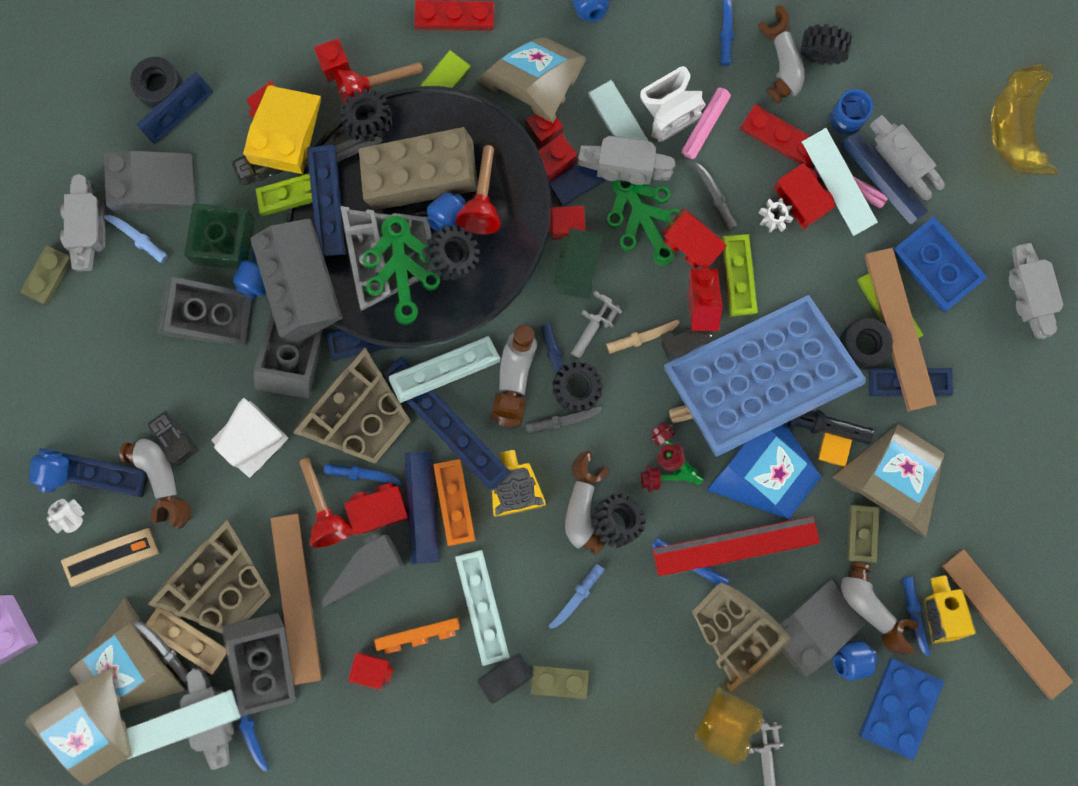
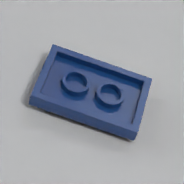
[893,216,987,313]
[859,658,944,760]

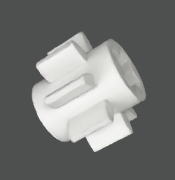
[759,198,793,233]
[46,499,84,533]

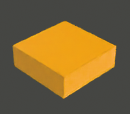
[817,433,852,467]

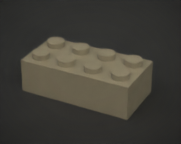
[359,127,478,211]

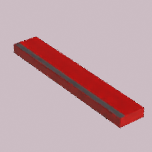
[652,516,820,577]

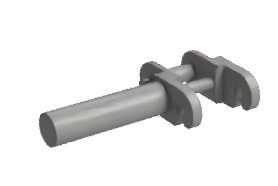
[571,291,622,359]
[745,722,784,786]

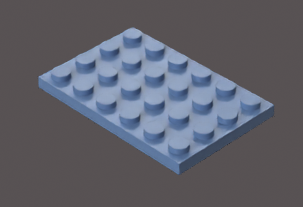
[664,295,866,457]

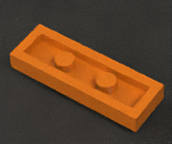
[433,459,476,546]
[374,617,461,654]

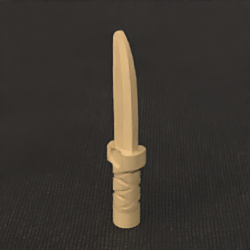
[606,320,679,354]

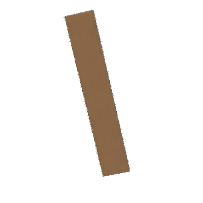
[864,248,937,412]
[270,514,323,685]
[940,549,1073,700]

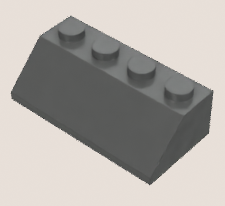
[250,219,343,341]

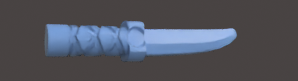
[549,563,605,629]

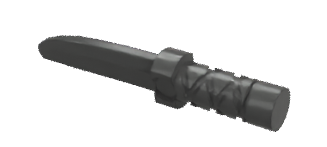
[694,163,738,231]
[525,406,602,434]
[134,621,189,682]

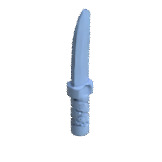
[104,215,169,264]

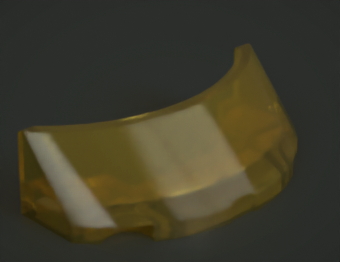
[991,64,1058,175]

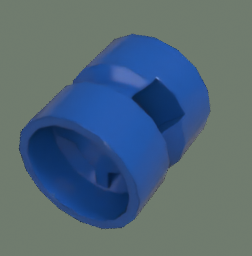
[830,89,873,135]

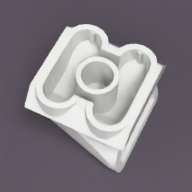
[640,66,706,141]
[211,398,288,478]

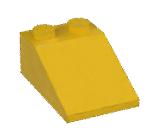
[243,85,321,174]

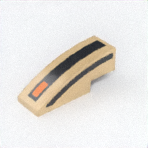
[61,528,160,587]

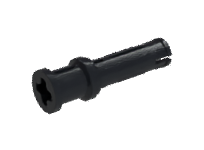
[788,409,874,445]

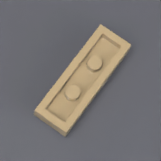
[146,607,227,675]

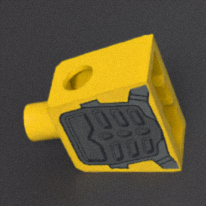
[492,450,546,517]
[924,576,975,644]

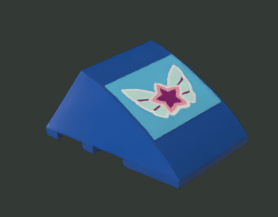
[707,423,822,520]

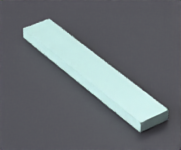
[126,690,240,759]

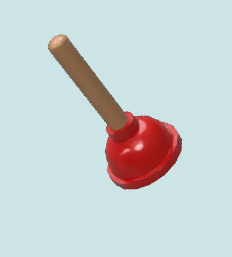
[334,62,423,103]
[456,145,501,235]
[300,458,353,548]

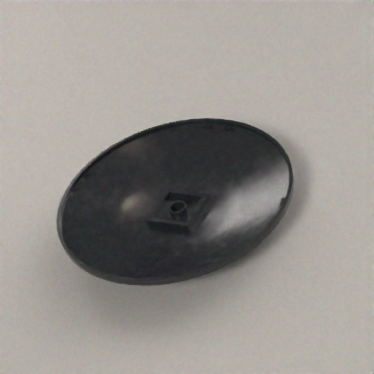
[287,86,552,349]

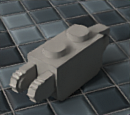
[870,115,945,200]
[578,136,676,185]
[60,173,106,272]
[1009,243,1063,340]
[180,667,234,770]

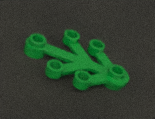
[607,180,680,267]
[363,216,440,325]

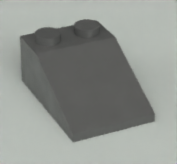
[103,151,197,214]
[156,277,252,346]
[253,312,325,399]
[321,533,405,607]
[777,579,866,677]
[222,613,296,717]

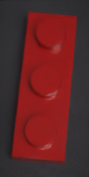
[415,0,494,31]
[740,105,813,168]

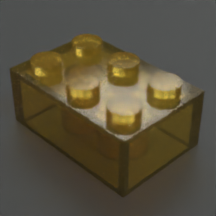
[694,687,763,766]

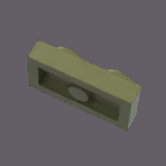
[20,245,71,306]
[846,505,879,563]
[531,665,589,699]

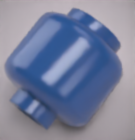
[572,0,610,22]
[426,192,466,232]
[233,257,266,300]
[29,450,69,492]
[833,641,878,682]

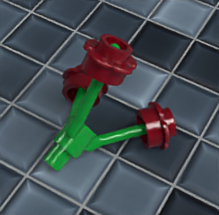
[640,422,704,493]

